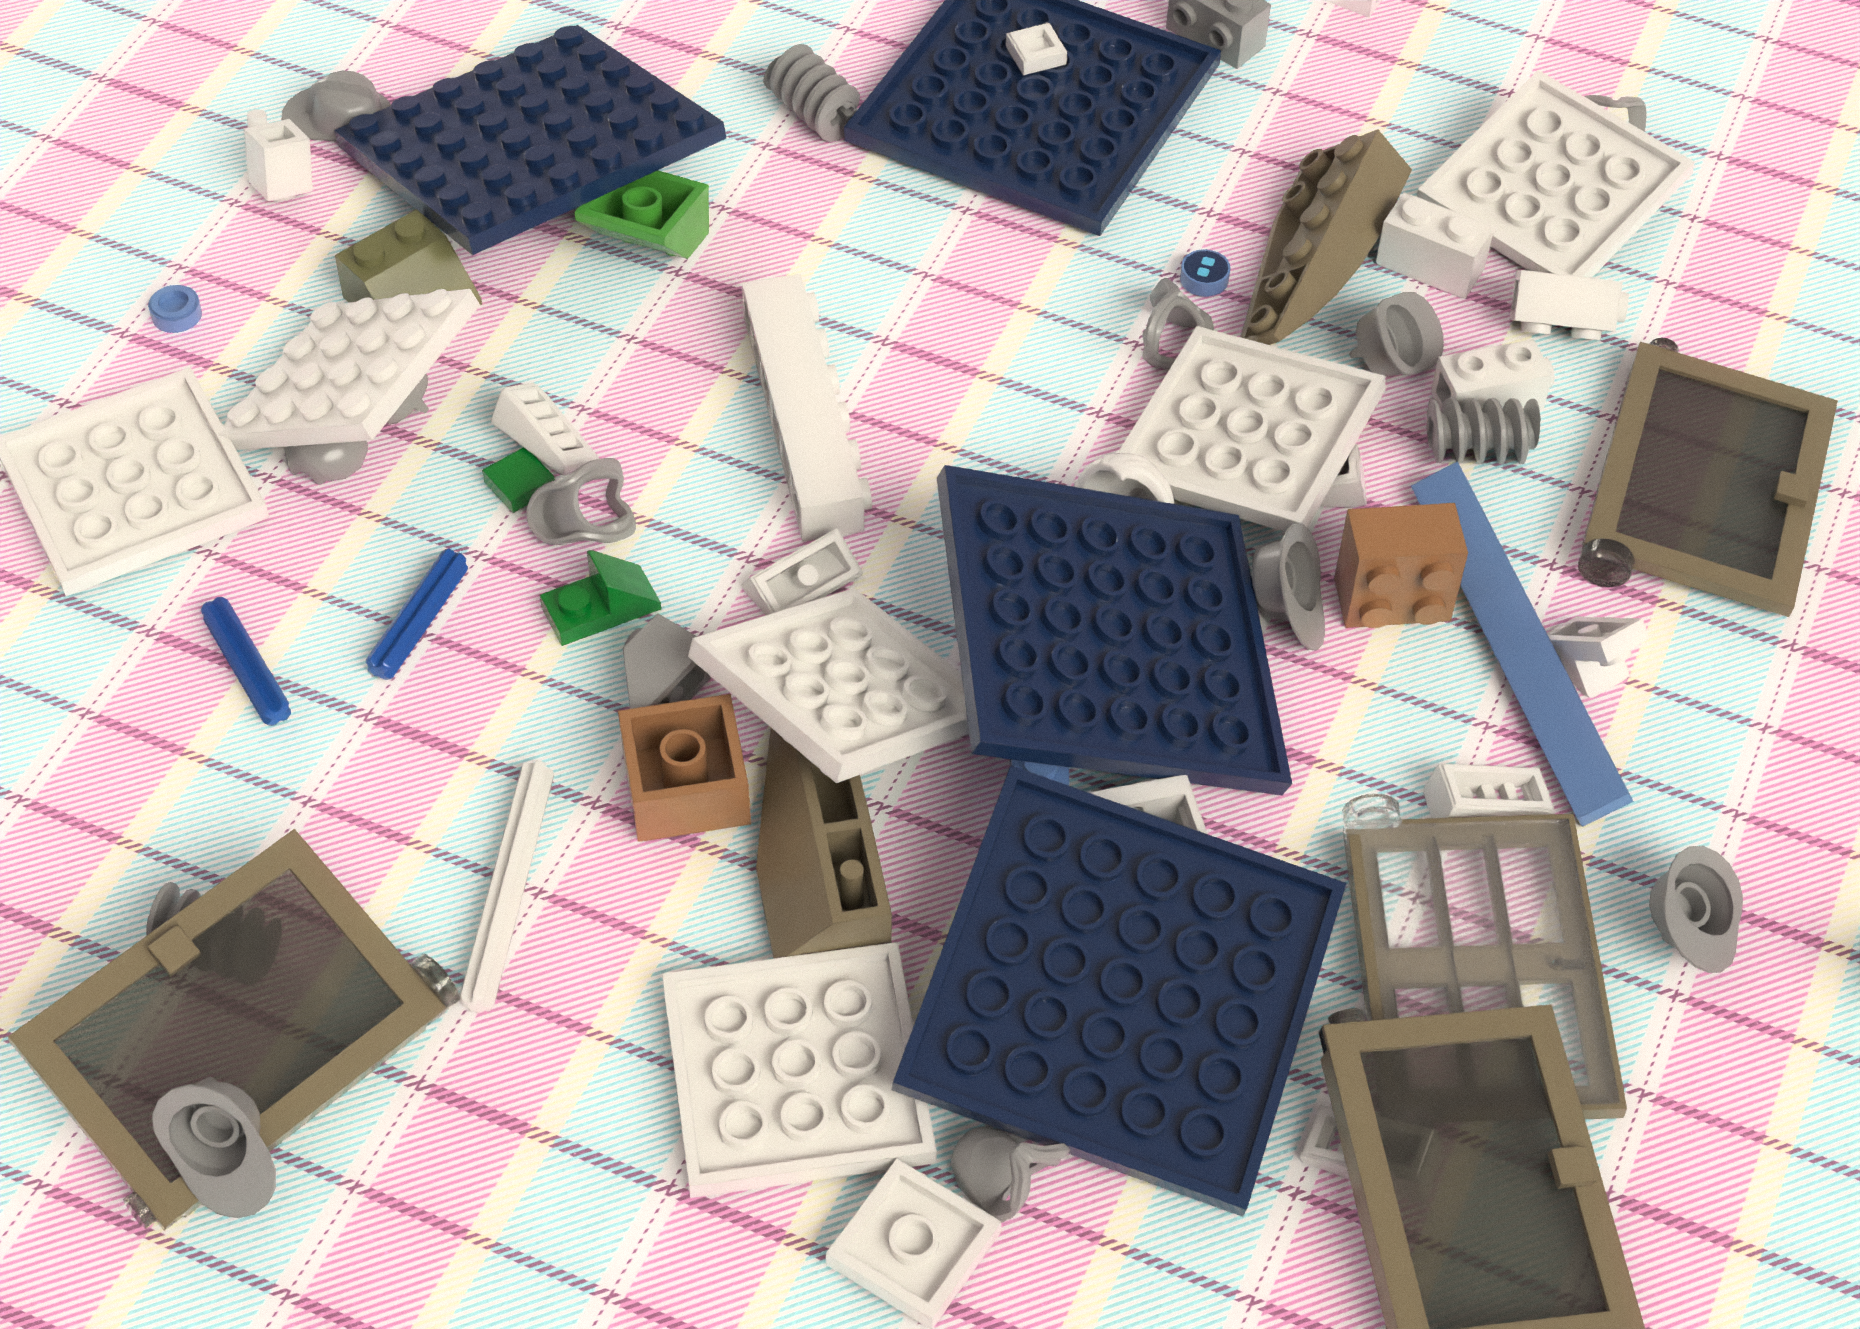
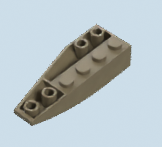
[1240,129,1412,345]
[756,727,892,958]

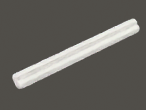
[459,760,554,1013]

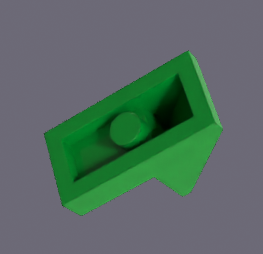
[540,550,662,646]

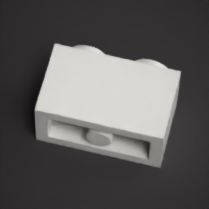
[1376,192,1494,299]

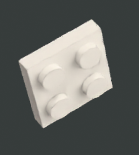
[826,1159,1001,1329]

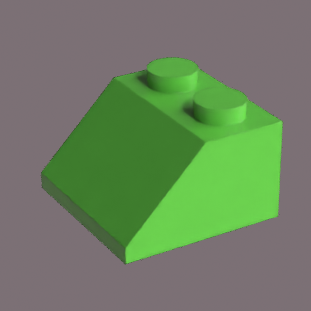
[575,170,709,259]

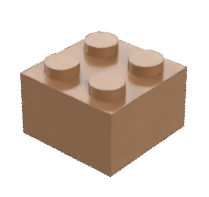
[1334,503,1468,628]
[618,694,751,842]

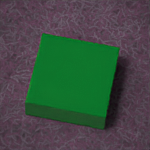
[482,447,555,513]

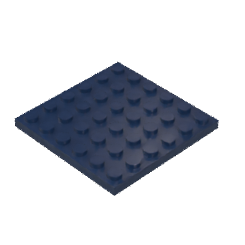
[844,0,1221,236]
[334,25,727,255]
[936,465,1293,796]
[891,765,1347,1217]

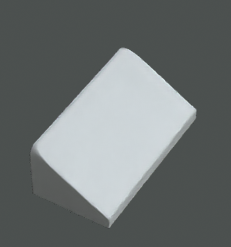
[741,528,864,615]

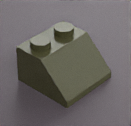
[335,209,482,306]

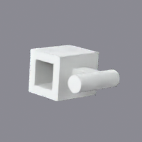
[244,109,313,201]

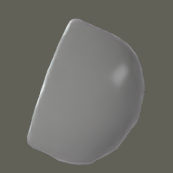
[285,441,368,484]

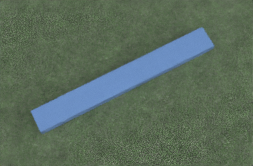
[1411,461,1634,827]

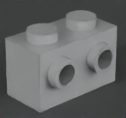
[1166,0,1271,69]

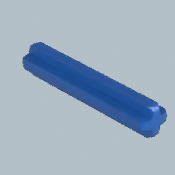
[366,549,468,680]
[201,596,291,726]

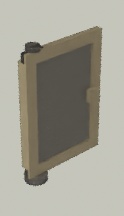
[1578,337,1838,617]
[8,828,460,1232]
[1318,1004,1645,1329]

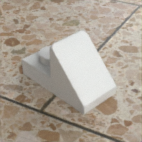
[1547,616,1650,698]

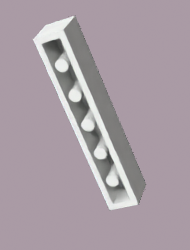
[742,273,872,542]

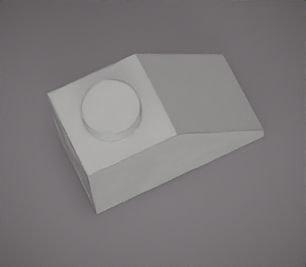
[623,613,711,709]

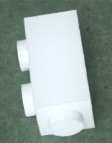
[1509,270,1629,340]
[1431,339,1555,410]

